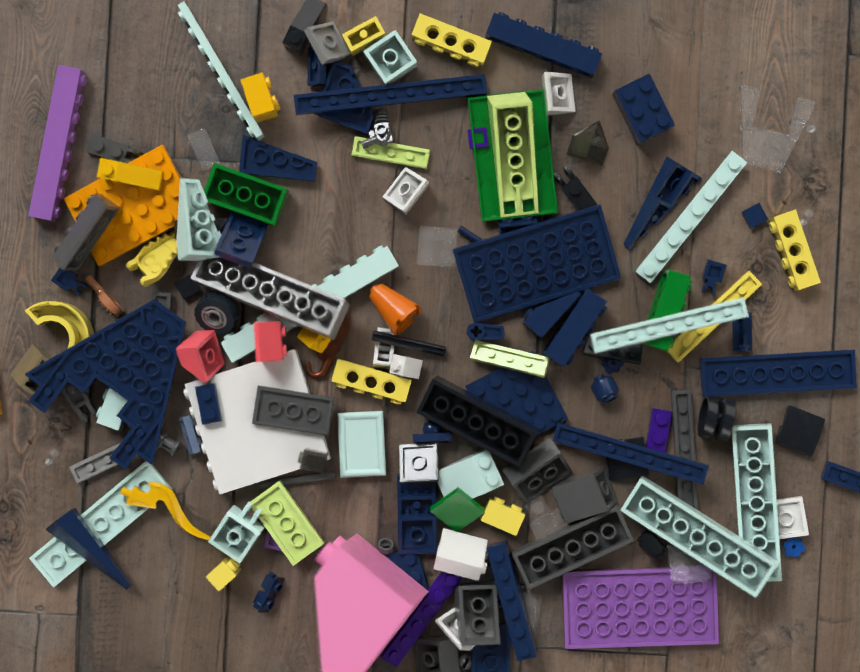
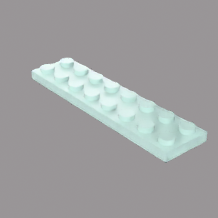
[29,461,173,588]

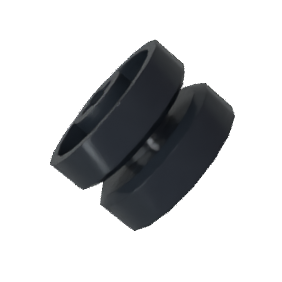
[697,395,736,441]

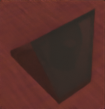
[566,120,609,166]

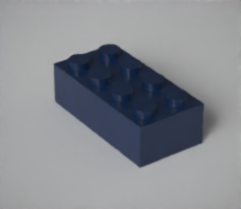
[542,289,607,367]

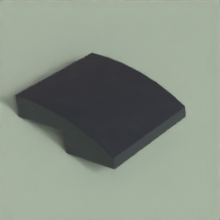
[775,405,825,457]
[606,436,649,480]

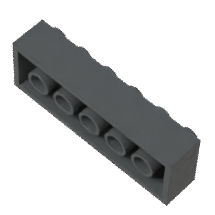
[511,503,634,590]

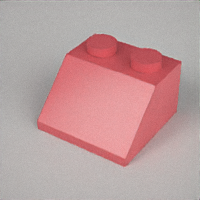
[254,321,287,362]
[176,330,225,383]

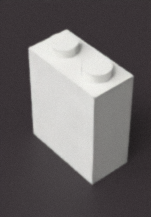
[433,528,488,581]

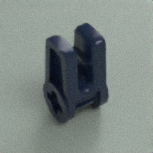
[467,323,504,340]

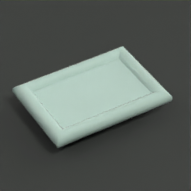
[337,411,386,478]

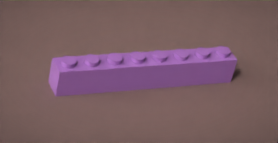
[28,65,87,222]

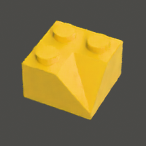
[240,72,281,123]

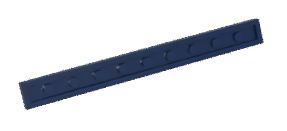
[294,74,487,116]

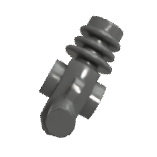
[361,108,393,149]

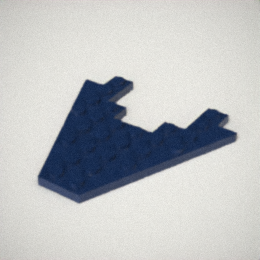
[25,299,186,469]

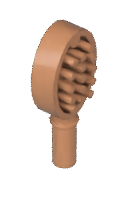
[85,275,125,318]

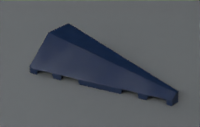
[624,157,702,249]
[46,508,132,590]

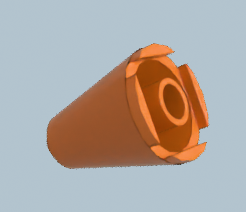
[369,283,422,335]

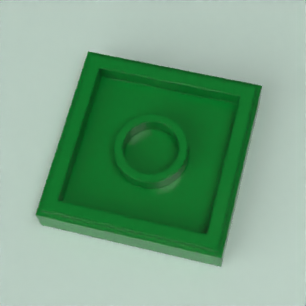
[430,487,485,532]

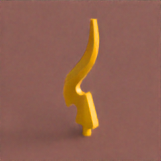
[120,482,211,540]

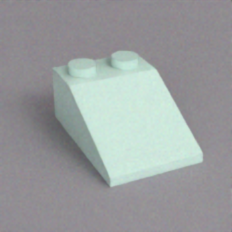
[436,449,504,498]

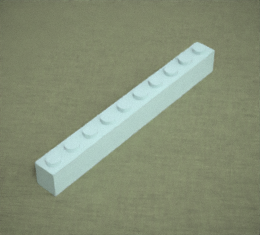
[221,245,399,363]

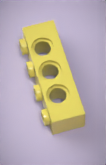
[412,13,492,67]
[769,210,821,291]
[331,359,412,405]

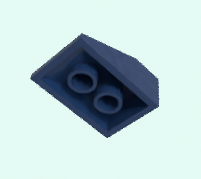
[522,292,580,338]

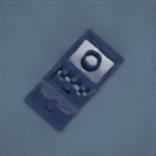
[397,473,437,554]

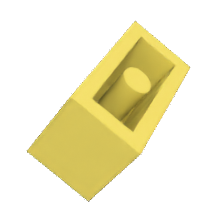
[342,16,386,56]
[480,496,525,536]
[206,556,242,591]

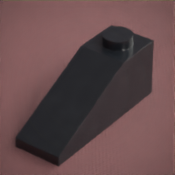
[282,0,326,56]

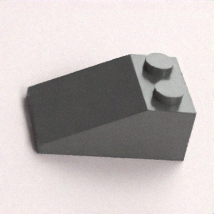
[454,585,500,646]

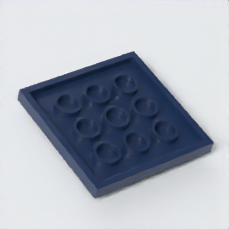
[465,351,568,435]

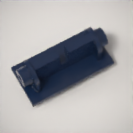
[498,216,538,235]
[732,312,752,351]
[253,572,285,613]

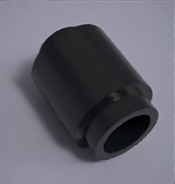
[637,530,665,559]

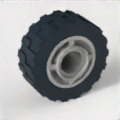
[194,291,240,335]

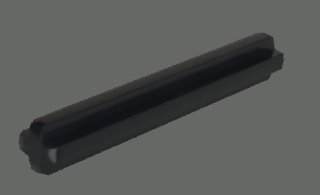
[371,331,446,356]

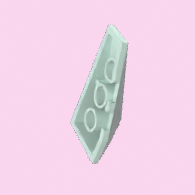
[176,178,221,261]

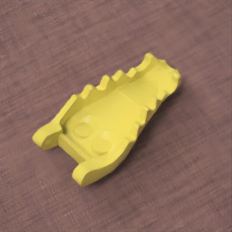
[126,231,178,287]

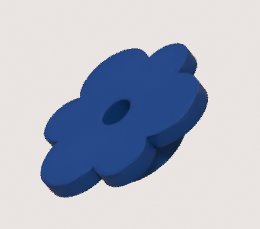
[783,537,805,557]

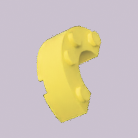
[25,301,94,348]

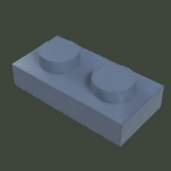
[178,415,201,455]

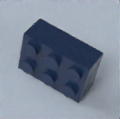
[612,73,675,146]

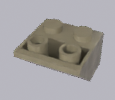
[10,343,53,396]

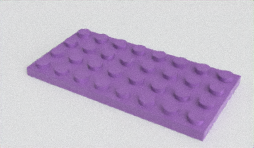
[562,566,719,649]

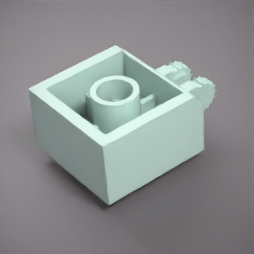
[208,502,265,563]

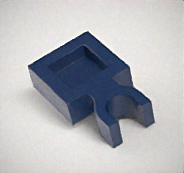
[701,259,727,295]
[51,268,88,296]

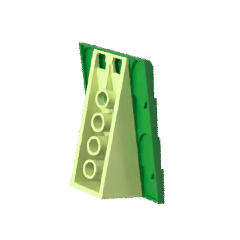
[467,89,558,221]

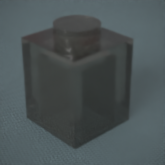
[298,448,328,474]

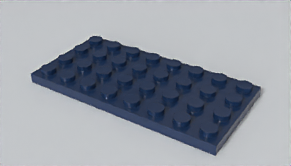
[452,204,621,323]

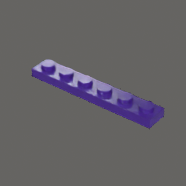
[380,571,463,667]

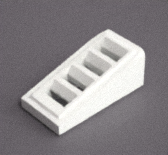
[373,327,395,370]

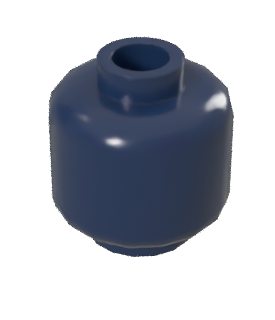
[591,374,619,404]

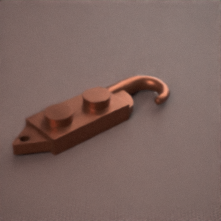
[305,310,351,379]

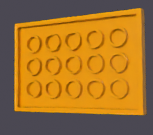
[63,145,181,266]

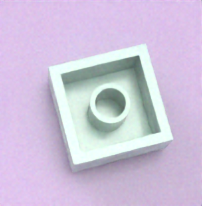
[363,30,417,85]

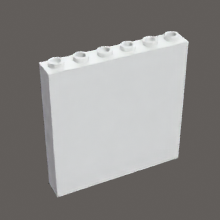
[183,349,331,494]

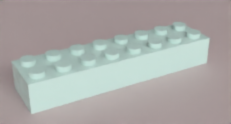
[732,423,782,582]
[620,476,777,597]

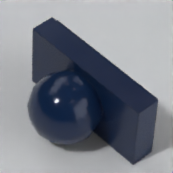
[413,420,452,444]

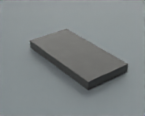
[252,385,335,436]

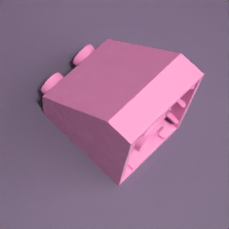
[314,534,429,672]

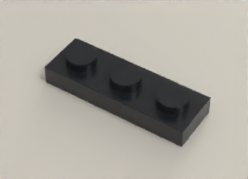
[583,335,643,365]

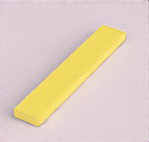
[667,271,762,363]

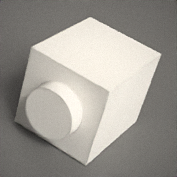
[389,354,423,379]

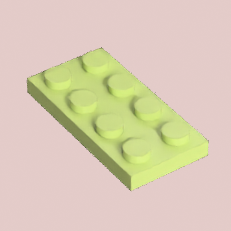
[251,480,325,566]

